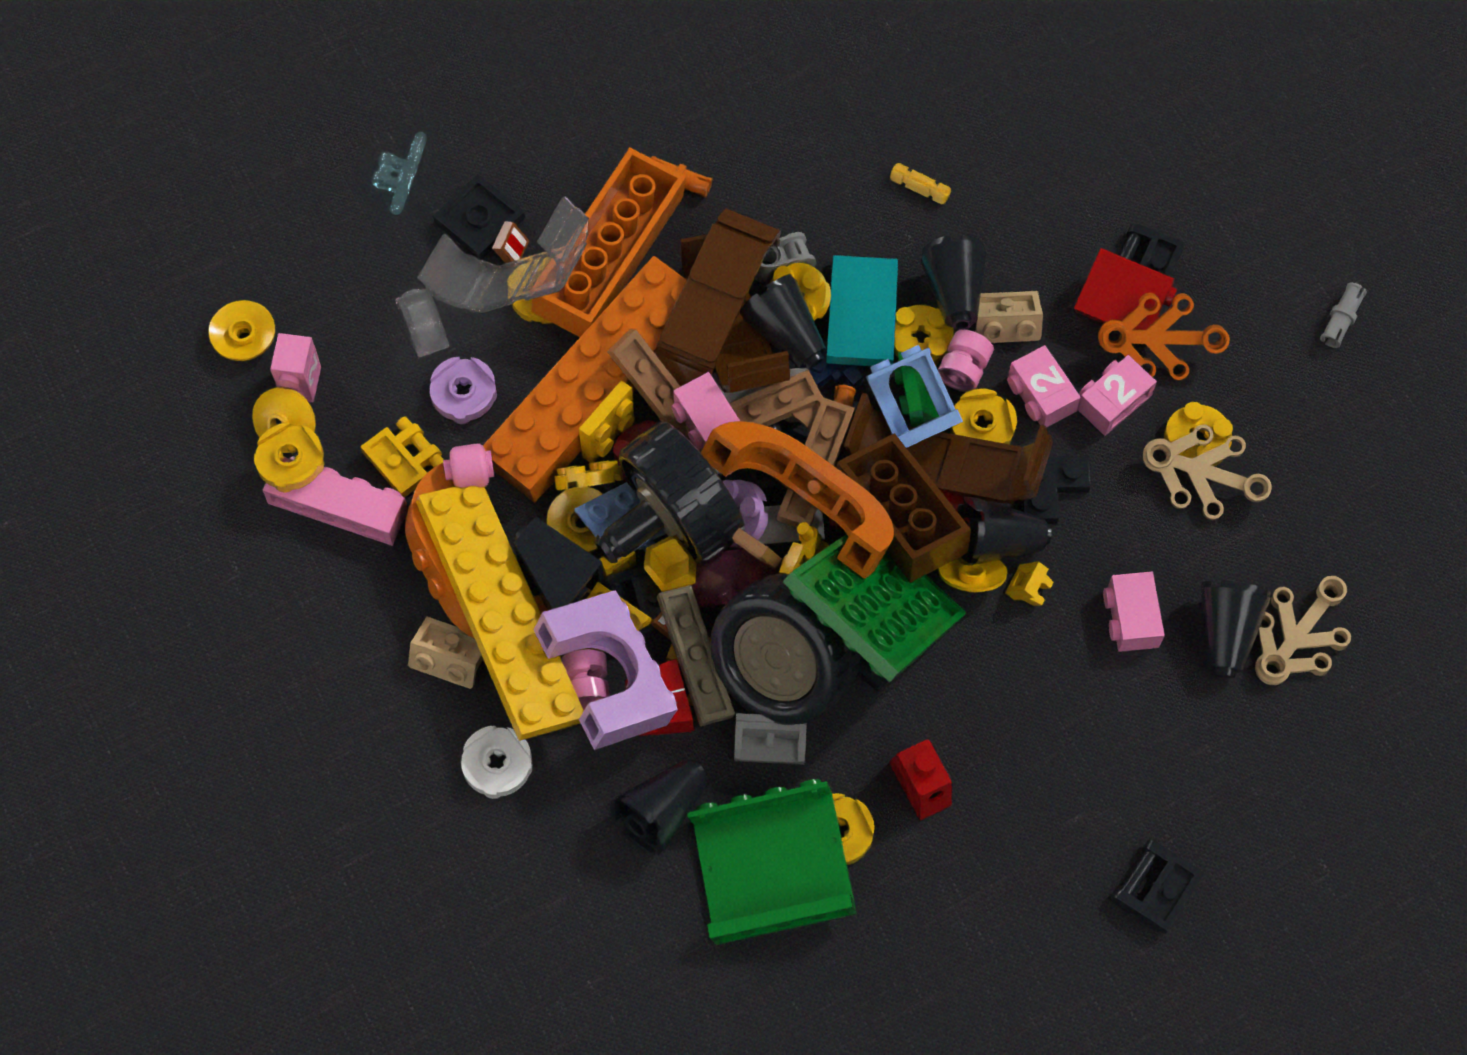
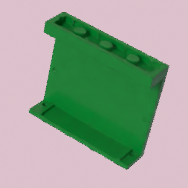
[687,779,857,945]

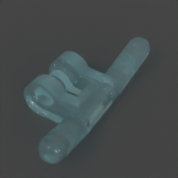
[371,132,427,215]

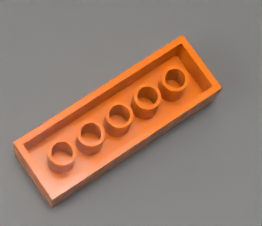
[531,148,687,337]

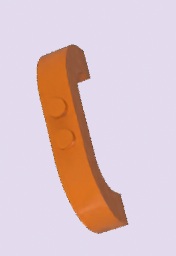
[701,421,894,579]
[405,463,548,639]

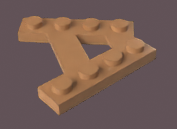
[686,370,855,527]

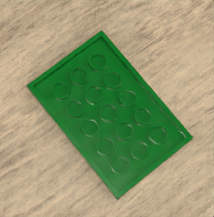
[783,534,967,682]

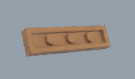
[607,329,692,443]

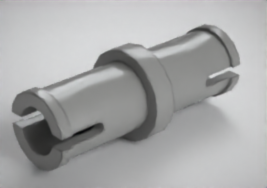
[1320,282,1367,348]

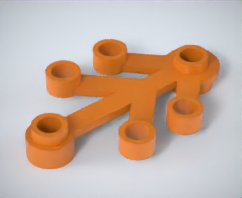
[1098,293,1230,380]

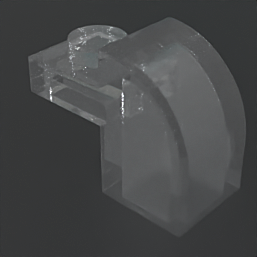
[395,289,450,358]

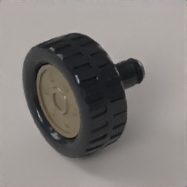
[594,422,746,564]
[710,574,861,725]

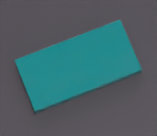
[826,255,898,366]

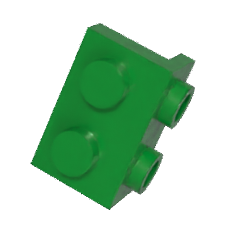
[894,352,939,427]

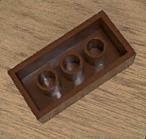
[837,433,971,583]

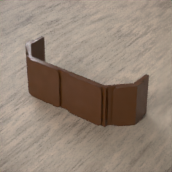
[655,208,781,387]
[680,234,790,393]
[844,393,1053,504]

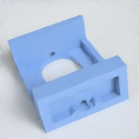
[865,345,963,448]

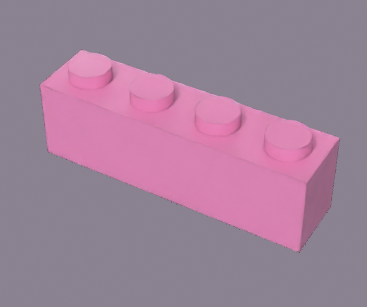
[263,456,408,546]

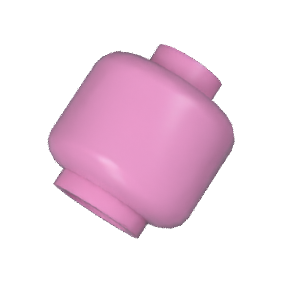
[443,444,494,488]

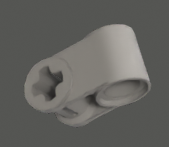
[755,232,817,284]

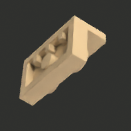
[975,291,1043,343]
[408,617,483,689]

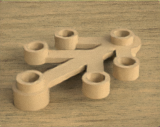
[1143,425,1272,520]
[1255,576,1351,685]

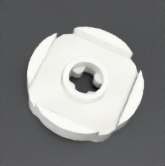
[461,726,532,799]

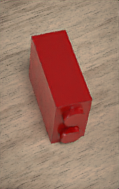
[1074,248,1178,330]

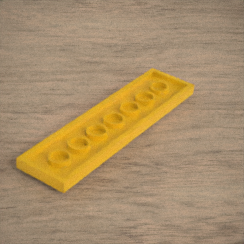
[416,486,584,741]

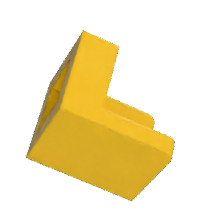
[644,535,697,592]

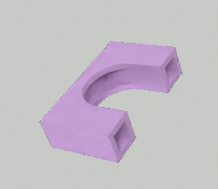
[533,590,678,750]

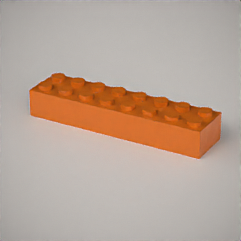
[483,256,687,503]

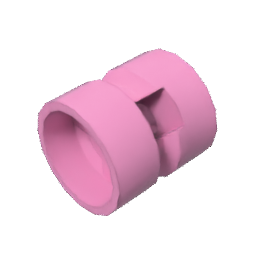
[938,330,994,392]
[562,649,610,710]

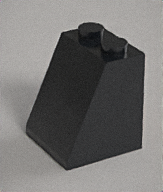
[514,516,604,611]

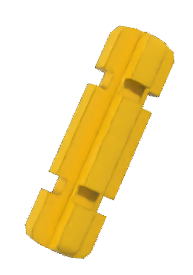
[890,163,951,204]

